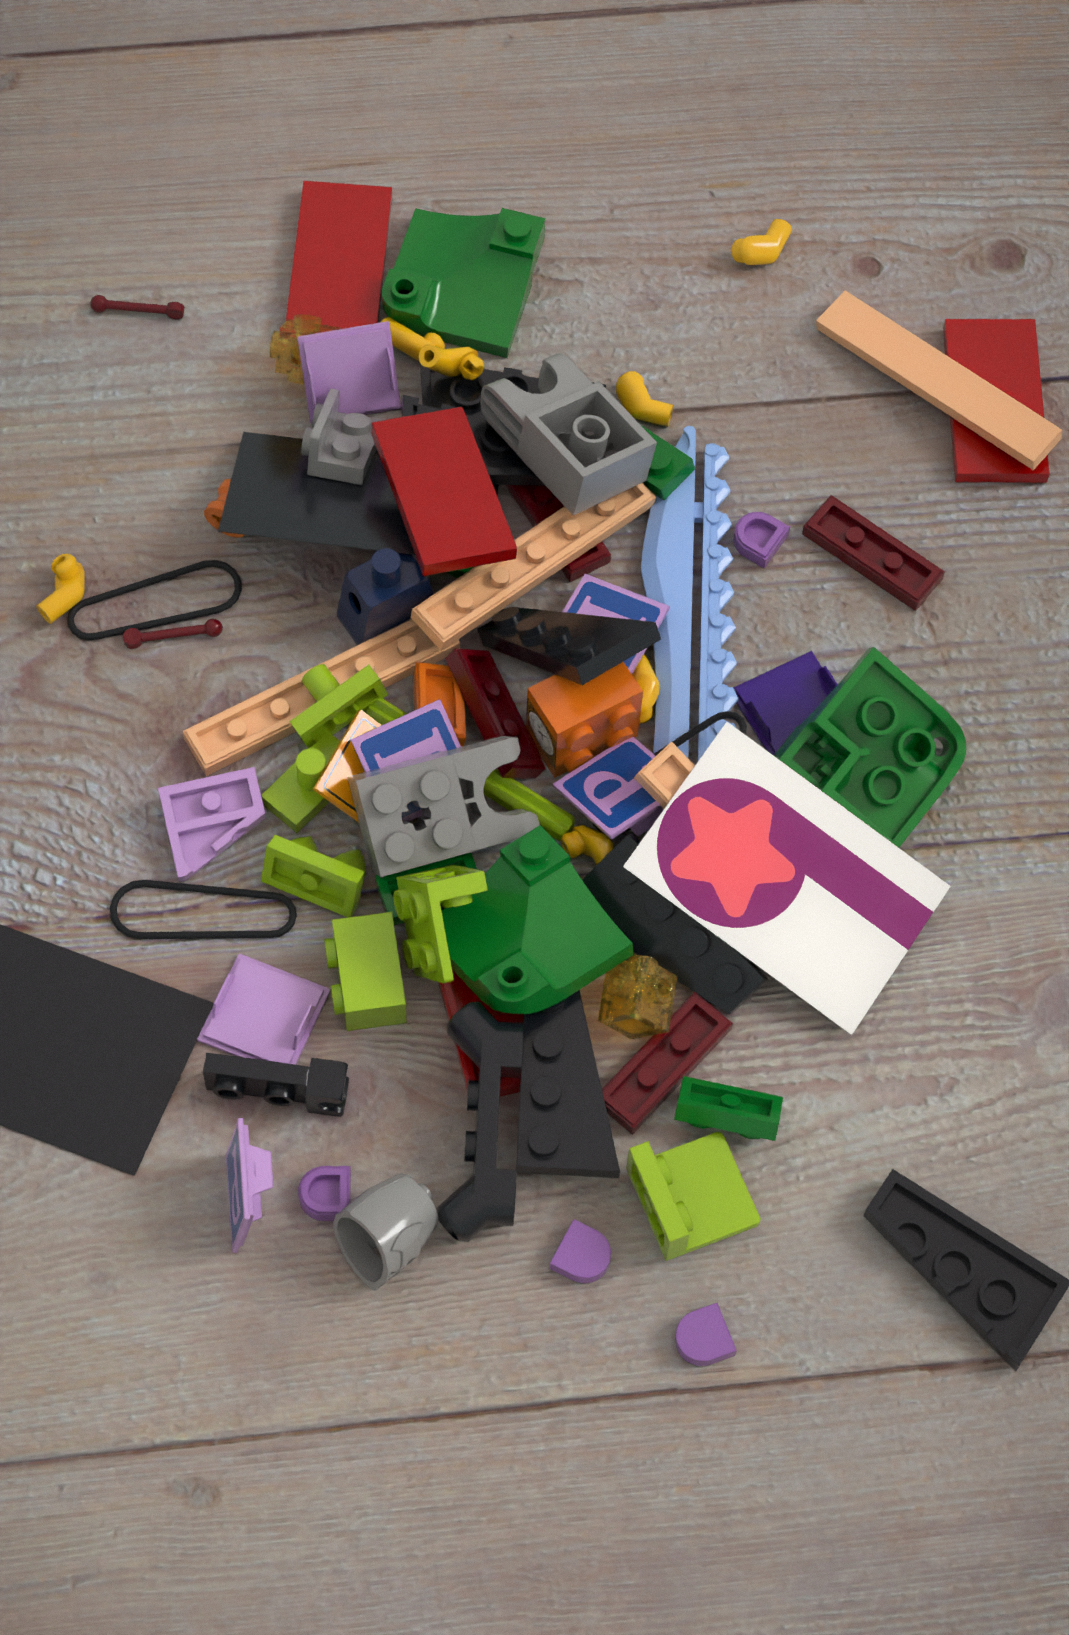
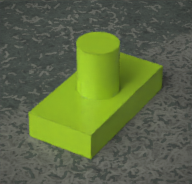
[289,664,388,748]
[261,731,340,833]

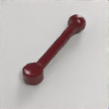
[90,295,185,320]
[123,618,223,649]

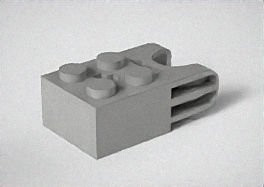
[481,353,657,516]
[347,736,540,877]

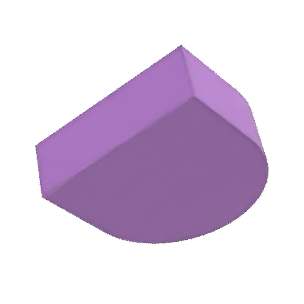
[733,512,790,568]
[298,1166,351,1221]
[549,1219,611,1283]
[675,1303,737,1366]

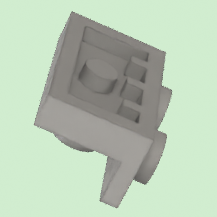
[301,389,382,485]

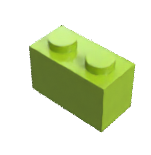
[324,912,407,1031]

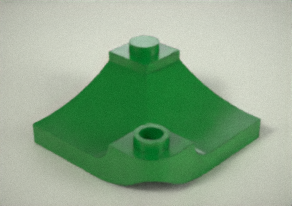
[382,208,545,358]
[773,647,966,848]
[442,825,634,1014]

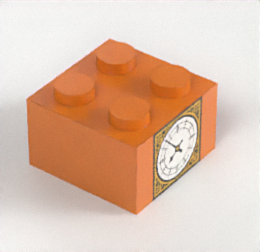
[526,662,643,778]

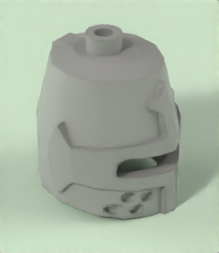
[333,1173,439,1291]

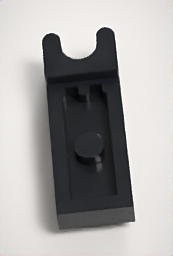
[203,1053,349,1117]

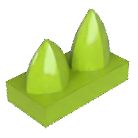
[261,835,366,918]

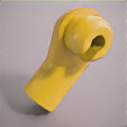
[731,219,792,265]
[381,317,445,361]
[418,344,484,380]
[616,371,674,427]
[36,554,85,624]
[632,654,660,724]
[560,825,614,865]

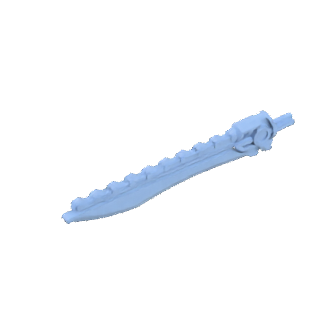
[641,425,738,830]

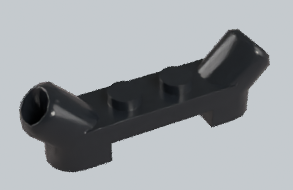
[437,1002,523,1242]

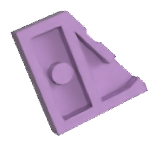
[158,767,265,882]

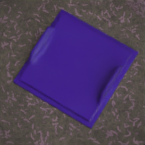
[733,651,838,755]

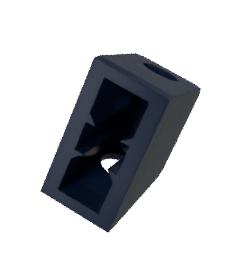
[337,548,434,645]

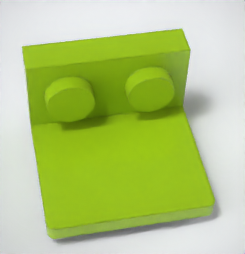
[393,865,488,983]
[626,1132,761,1261]

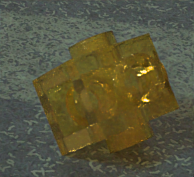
[270,314,342,384]
[598,955,677,1039]

